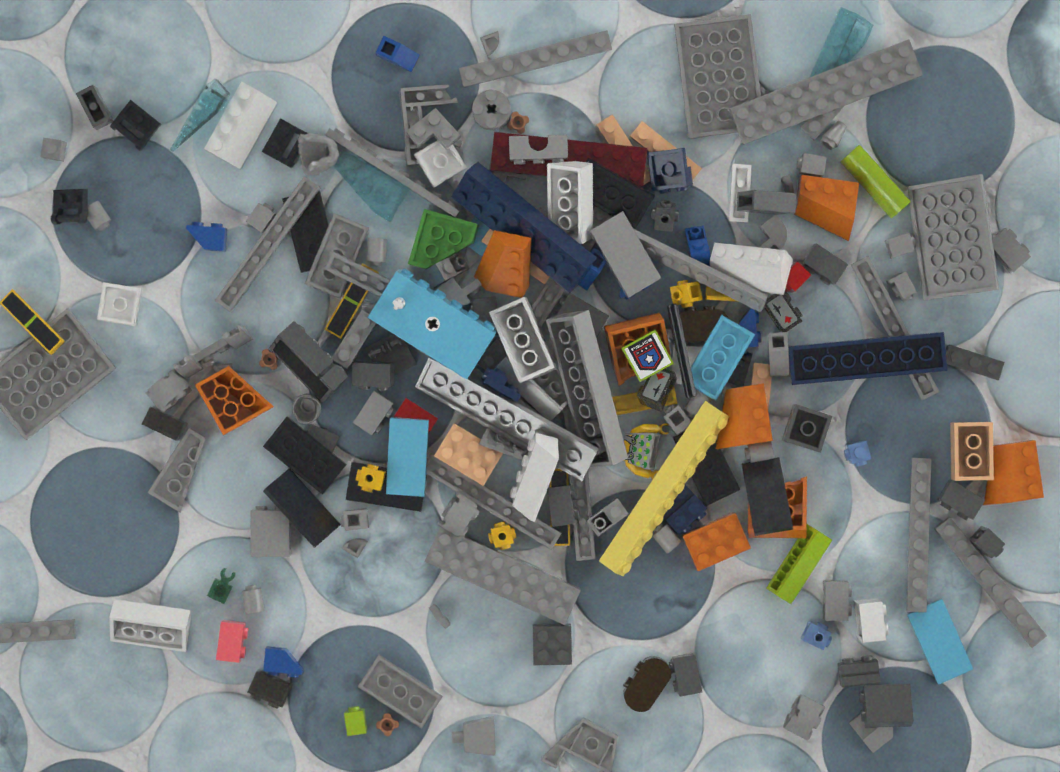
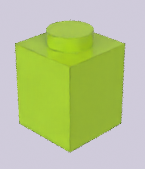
[344,706,368,736]

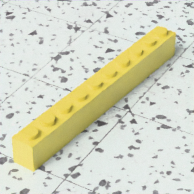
[599,401,730,576]

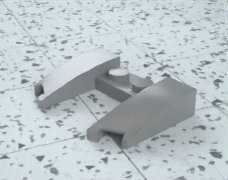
[399,84,462,166]
[173,325,253,379]

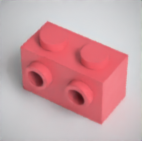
[216,620,249,663]

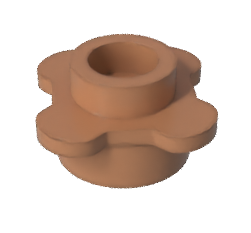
[507,112,529,134]
[259,349,278,370]
[376,713,399,736]

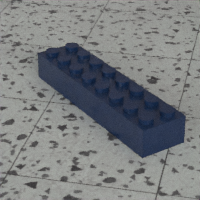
[451,162,597,293]
[788,332,948,385]

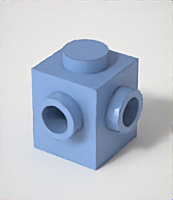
[844,440,871,467]
[801,621,832,650]

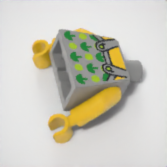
[623,423,669,480]

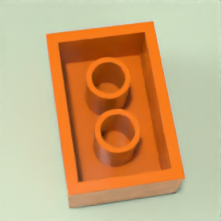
[682,512,751,571]

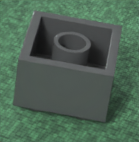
[782,404,832,453]
[533,624,572,665]

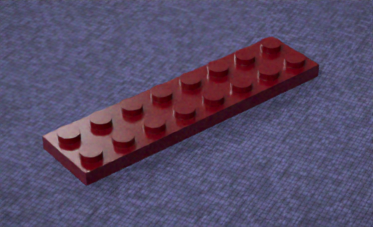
[490,132,647,187]

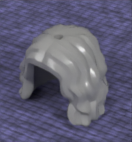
[298,133,339,175]

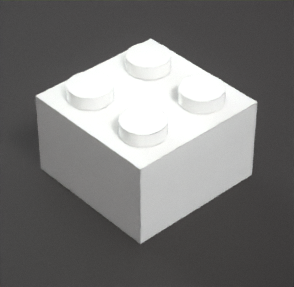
[854,598,889,643]

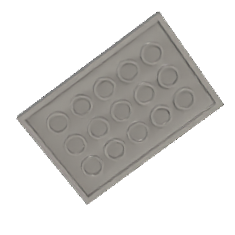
[674,14,761,139]
[907,174,999,301]
[0,308,116,440]

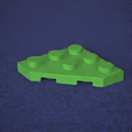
[408,209,479,270]

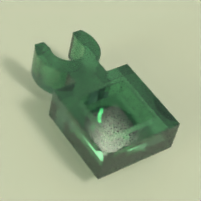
[207,568,236,604]

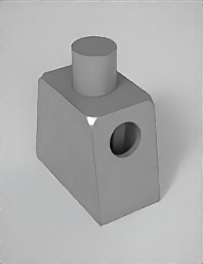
[452,716,496,756]

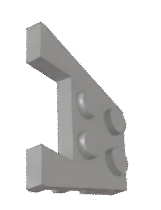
[541,718,618,772]

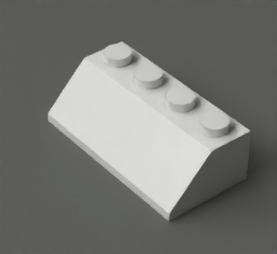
[204,81,277,170]
[547,161,593,244]
[710,243,793,295]
[489,297,557,383]
[495,355,568,421]
[510,433,559,522]
[109,599,191,652]

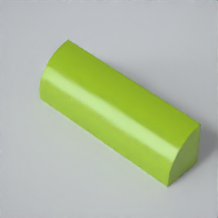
[840,145,911,218]
[766,524,832,604]

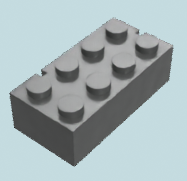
[269,321,348,403]

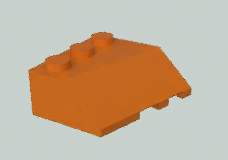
[794,175,859,241]
[474,230,531,298]
[604,313,671,386]
[195,366,274,436]
[716,383,773,449]
[983,440,1044,505]
[748,476,807,538]

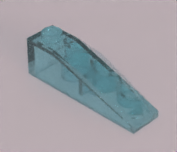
[809,7,874,78]
[170,78,230,152]
[334,150,410,222]

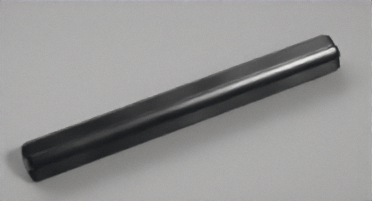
[667,304,696,398]

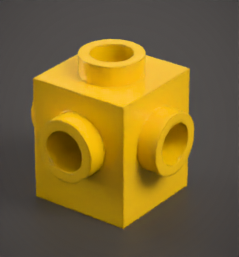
[670,280,703,308]
[355,464,386,492]
[488,521,517,550]

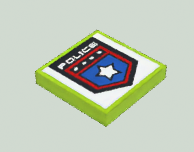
[621,330,674,382]

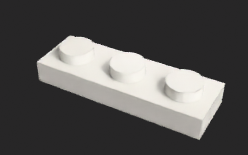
[728,164,752,223]

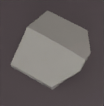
[849,714,893,753]

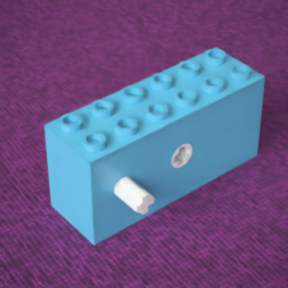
[367,268,497,380]

